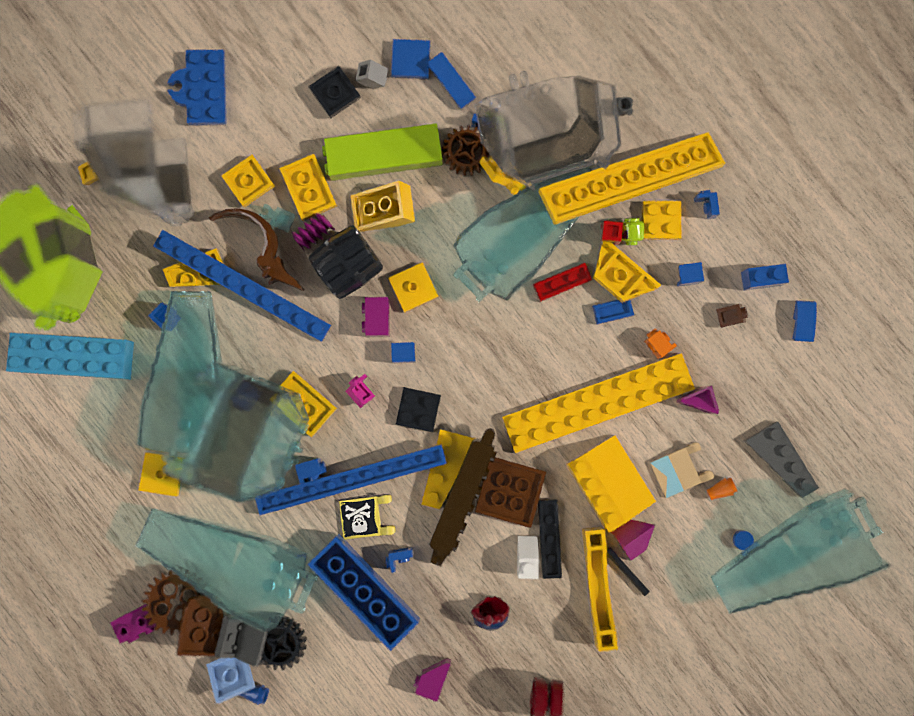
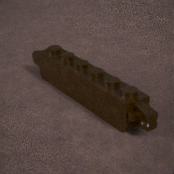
[429,428,497,567]

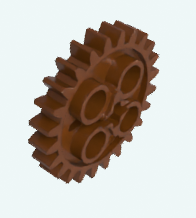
[141,569,208,636]

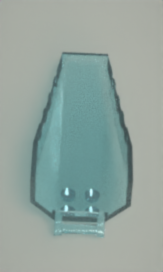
[453,156,592,303]
[137,291,228,468]
[711,489,891,614]
[136,509,319,632]

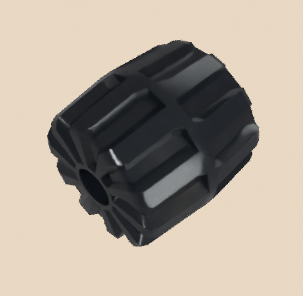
[309,225,383,299]

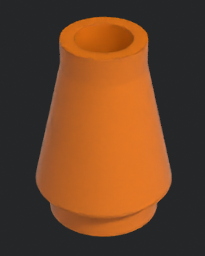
[706,477,738,501]

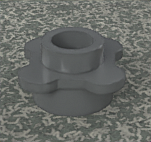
[614,97,633,116]

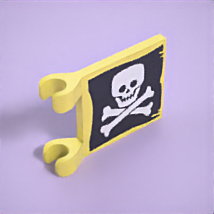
[339,495,396,540]

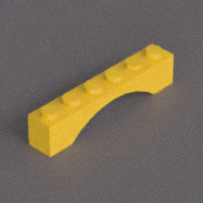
[582,527,618,652]

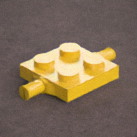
[479,155,527,195]

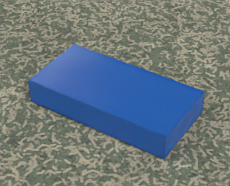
[592,300,634,325]

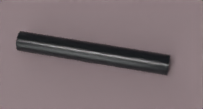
[607,547,650,596]

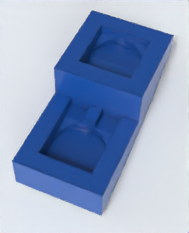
[792,300,817,342]

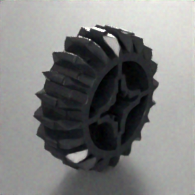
[260,616,307,671]

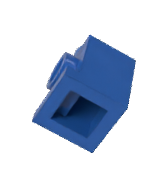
[295,458,327,484]

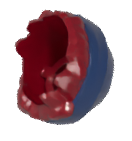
[471,596,510,631]

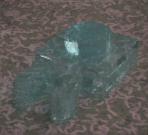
[259,204,296,233]

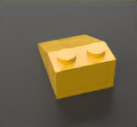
[351,180,415,232]

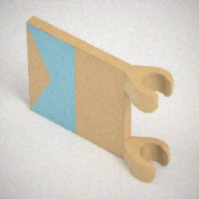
[650,442,714,498]

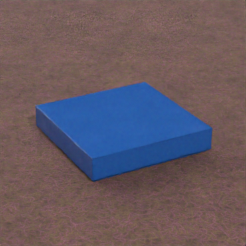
[391,39,430,79]

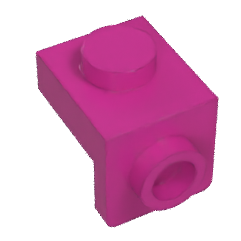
[345,374,375,408]

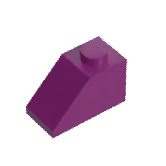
[413,658,451,702]

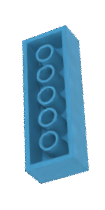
[6,333,134,380]

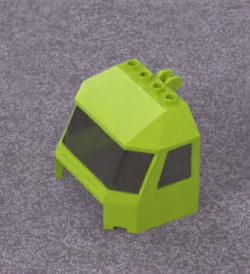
[0,184,103,331]

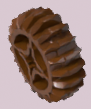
[441,125,492,177]

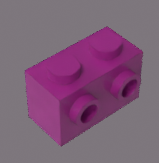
[110,604,158,644]

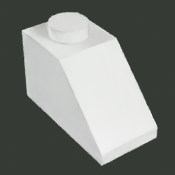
[517,536,539,579]

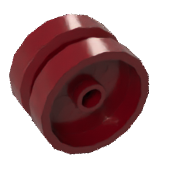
[530,677,564,716]

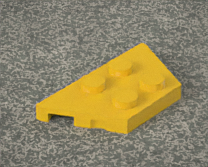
[593,241,661,303]

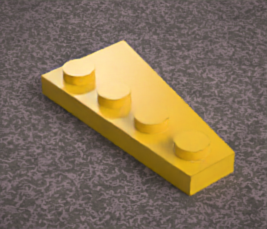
[421,429,476,509]

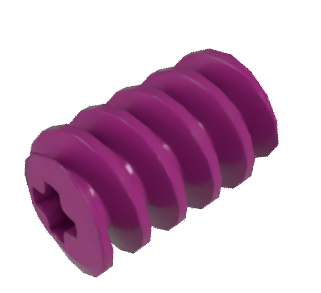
[292,213,335,252]

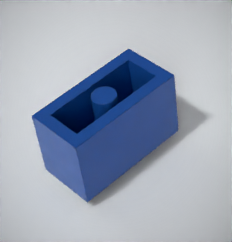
[741,264,789,291]

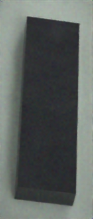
[538,499,562,579]

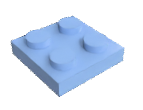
[206,658,255,704]

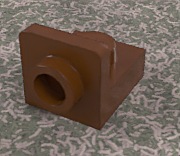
[716,304,748,328]

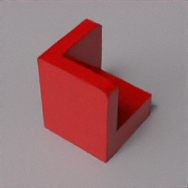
[600,221,623,245]

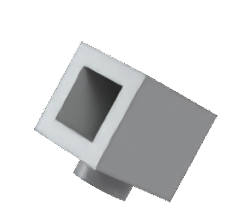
[356,60,388,89]

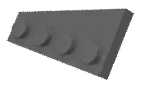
[744,421,819,498]

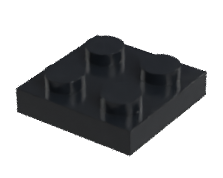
[308,66,361,119]
[395,387,441,432]

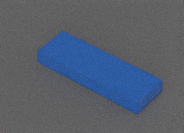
[427,52,476,110]

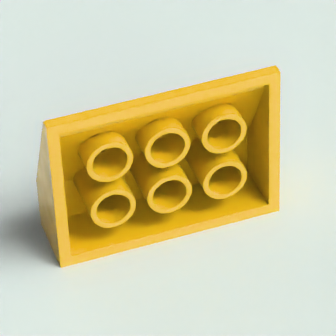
[566,435,656,533]

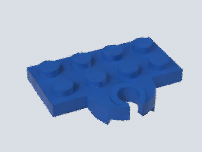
[167,50,226,125]

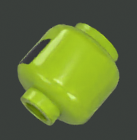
[621,218,644,245]

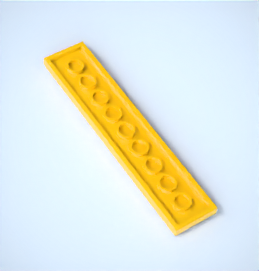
[538,132,725,225]
[502,353,695,453]

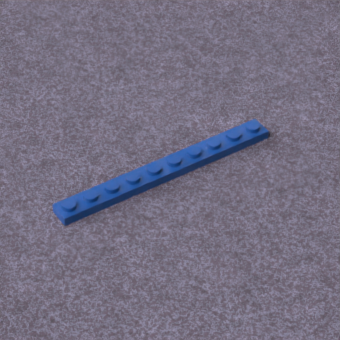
[153,229,332,342]
[255,445,447,516]

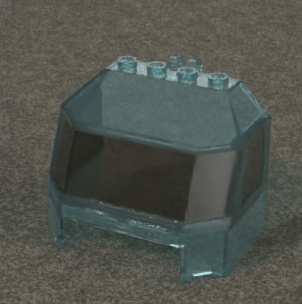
[163,360,309,503]

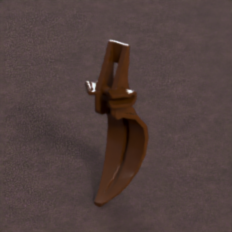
[209,208,305,291]

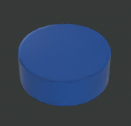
[733,530,754,550]

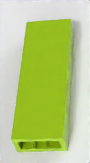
[322,123,443,181]

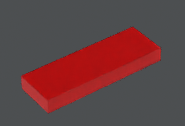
[533,263,593,302]

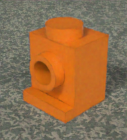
[644,328,677,359]

